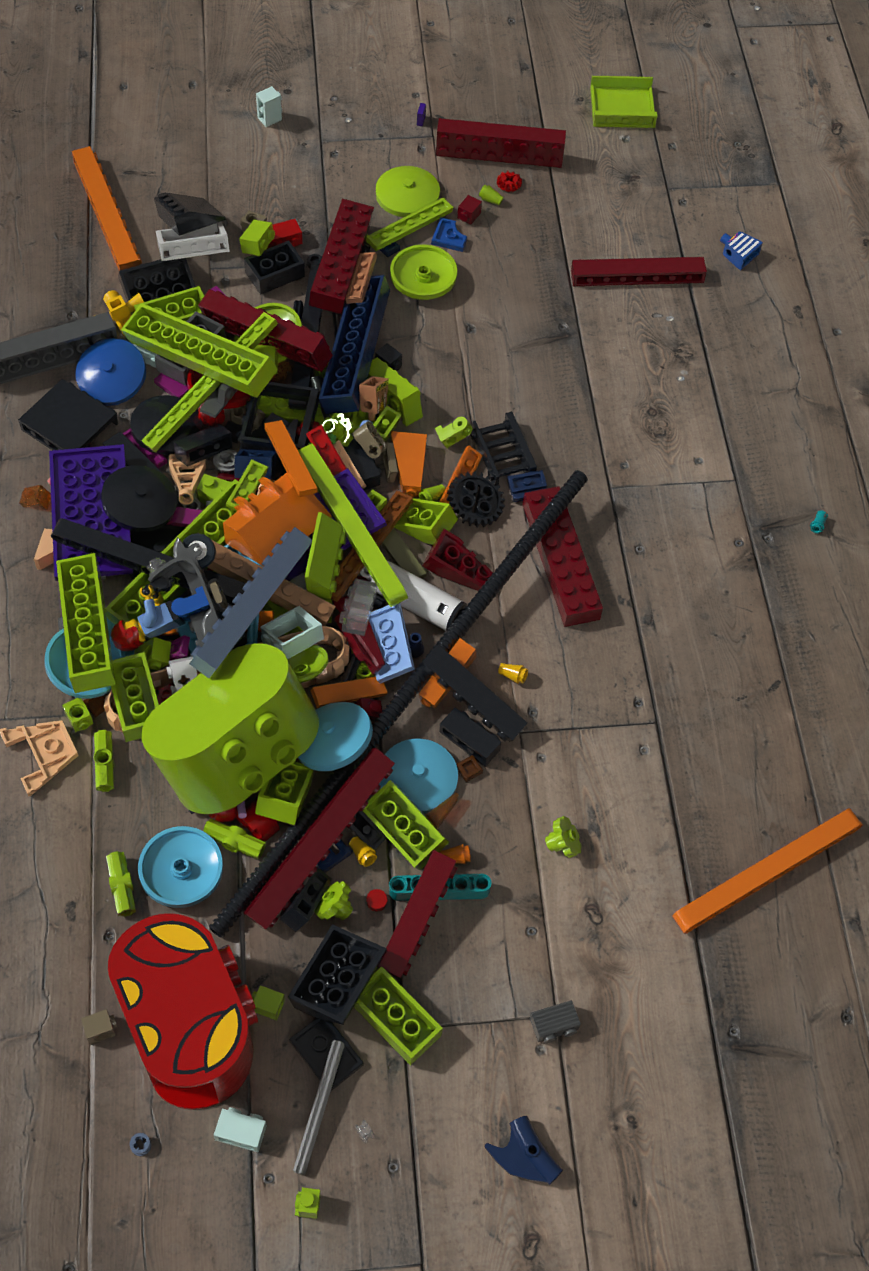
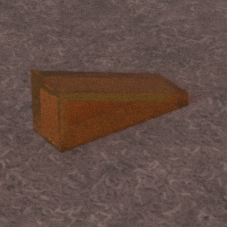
[427,792,459,829]

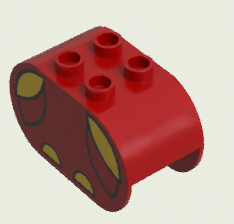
[108,913,258,1109]

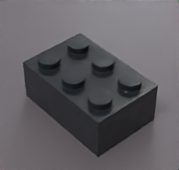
[244,241,305,295]

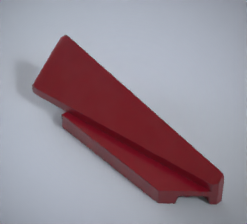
[332,594,385,674]

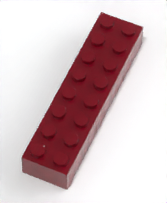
[436,118,566,168]
[309,198,374,314]
[198,289,333,372]
[523,486,603,627]

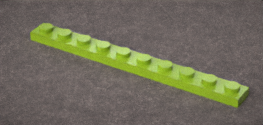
[141,312,278,453]

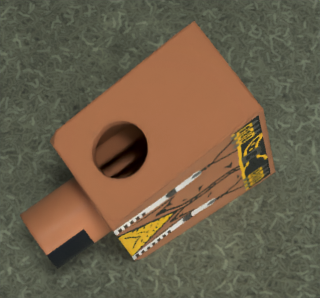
[359,376,389,421]

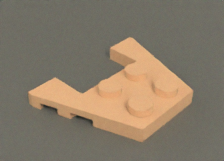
[0,720,79,796]

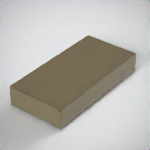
[382,442,398,483]

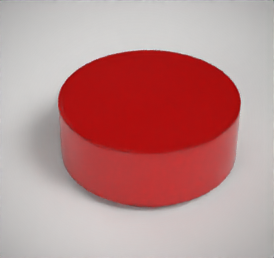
[366,889,387,911]

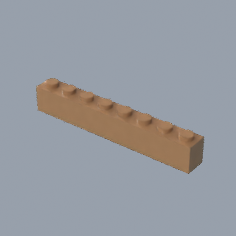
[199,533,336,626]

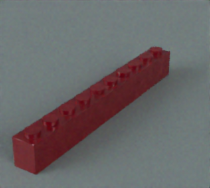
[244,748,395,930]

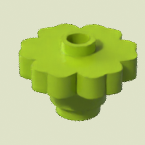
[321,413,355,447]
[545,816,582,858]
[314,881,353,920]

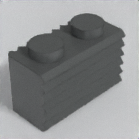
[529,1000,581,1043]

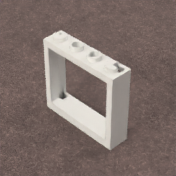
[156,222,230,261]

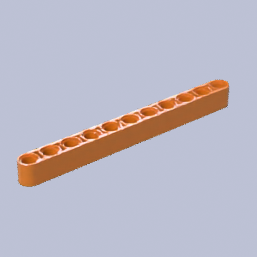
[672,808,863,934]

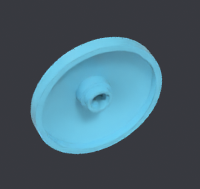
[44,629,126,699]
[298,702,373,771]
[379,739,458,814]
[138,826,223,908]

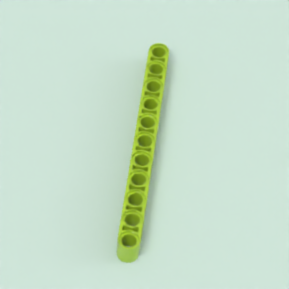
[298,443,408,608]

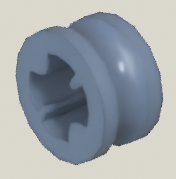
[130,1133,151,1156]

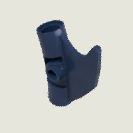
[484,1116,563,1185]

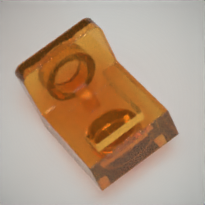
[19,485,51,510]

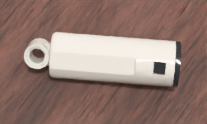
[360,561,467,631]

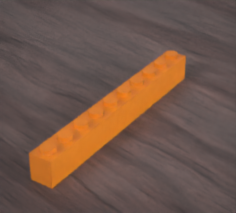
[72,146,142,271]

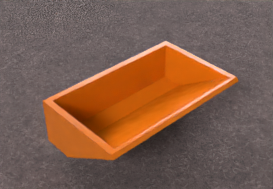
[223,473,332,567]

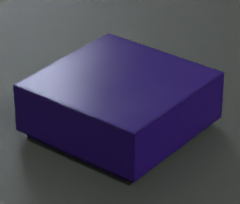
[417,103,426,126]

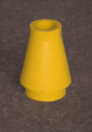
[498,663,528,684]
[349,836,377,867]

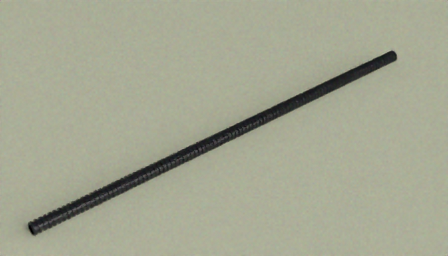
[209,470,588,938]

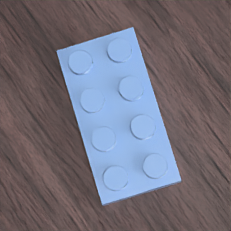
[367,603,415,684]

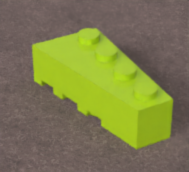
[367,357,423,427]

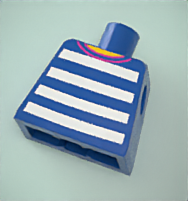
[720,231,763,270]

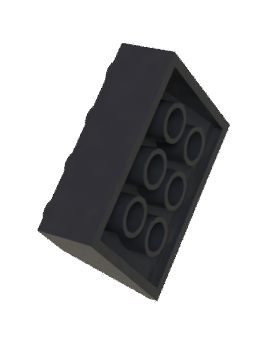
[154,192,226,236]
[118,258,196,314]
[288,924,387,1025]

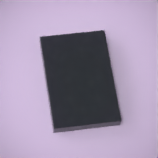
[289,1018,364,1091]

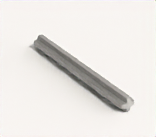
[293,1040,344,1175]

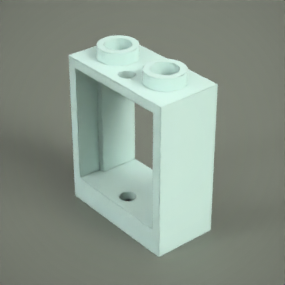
[261,606,324,659]

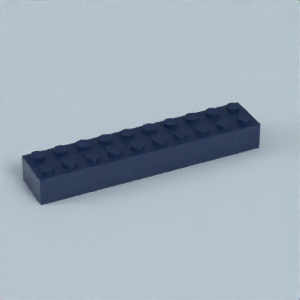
[319,275,390,414]

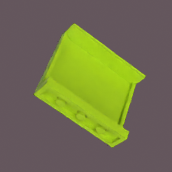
[590,76,657,128]

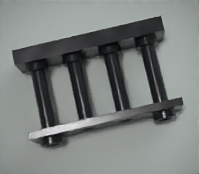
[470,411,537,486]

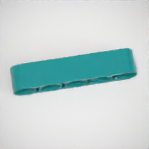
[389,874,492,901]

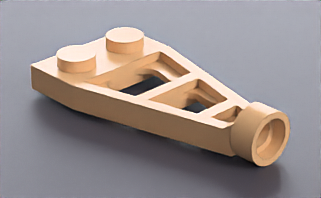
[169,454,206,505]

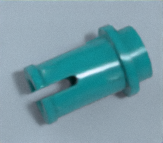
[810,510,828,534]

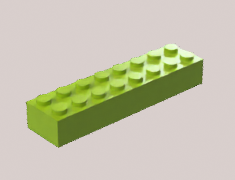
[56,553,116,693]

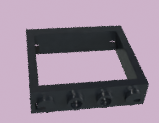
[238,382,319,451]

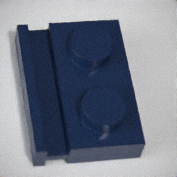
[507,470,547,503]

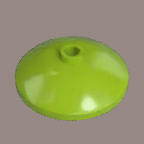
[288,645,329,683]

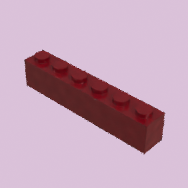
[377,850,458,979]

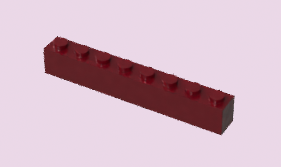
[571,257,707,286]

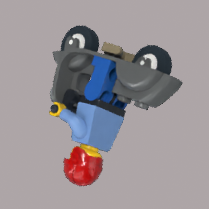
[111,533,245,651]

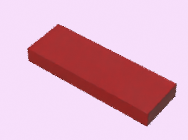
[306,425,347,476]

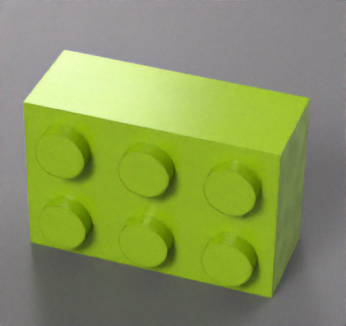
[255,762,314,825]

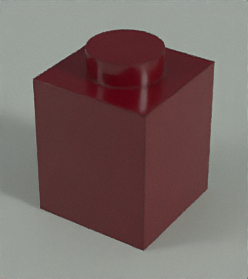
[457,195,482,225]

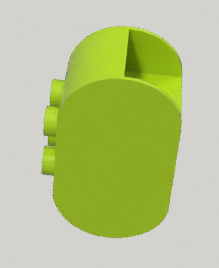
[142,643,319,814]

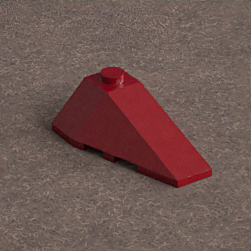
[422,529,493,591]

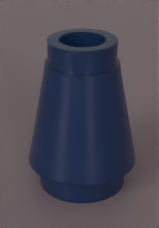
[409,633,425,658]

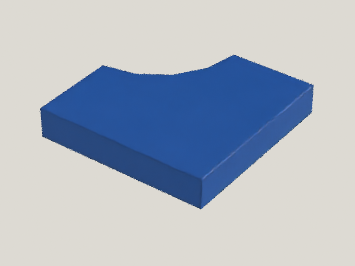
[431,217,467,252]

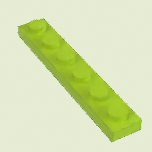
[366,198,453,251]

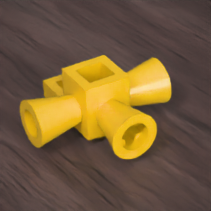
[94,290,144,337]

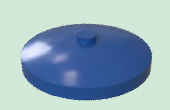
[76,338,146,406]

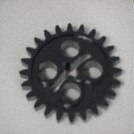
[446,471,505,528]

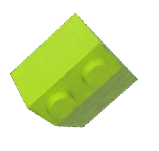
[394,498,458,545]

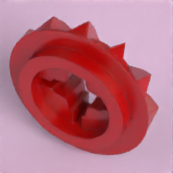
[497,170,522,192]

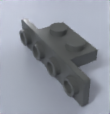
[200,383,238,418]

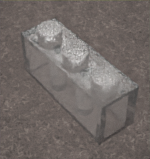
[339,579,377,636]

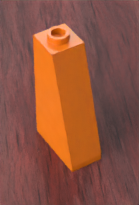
[391,431,427,497]
[418,638,476,709]

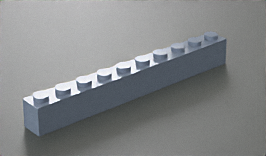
[189,527,312,678]

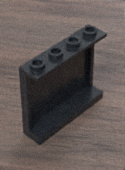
[18,379,118,451]

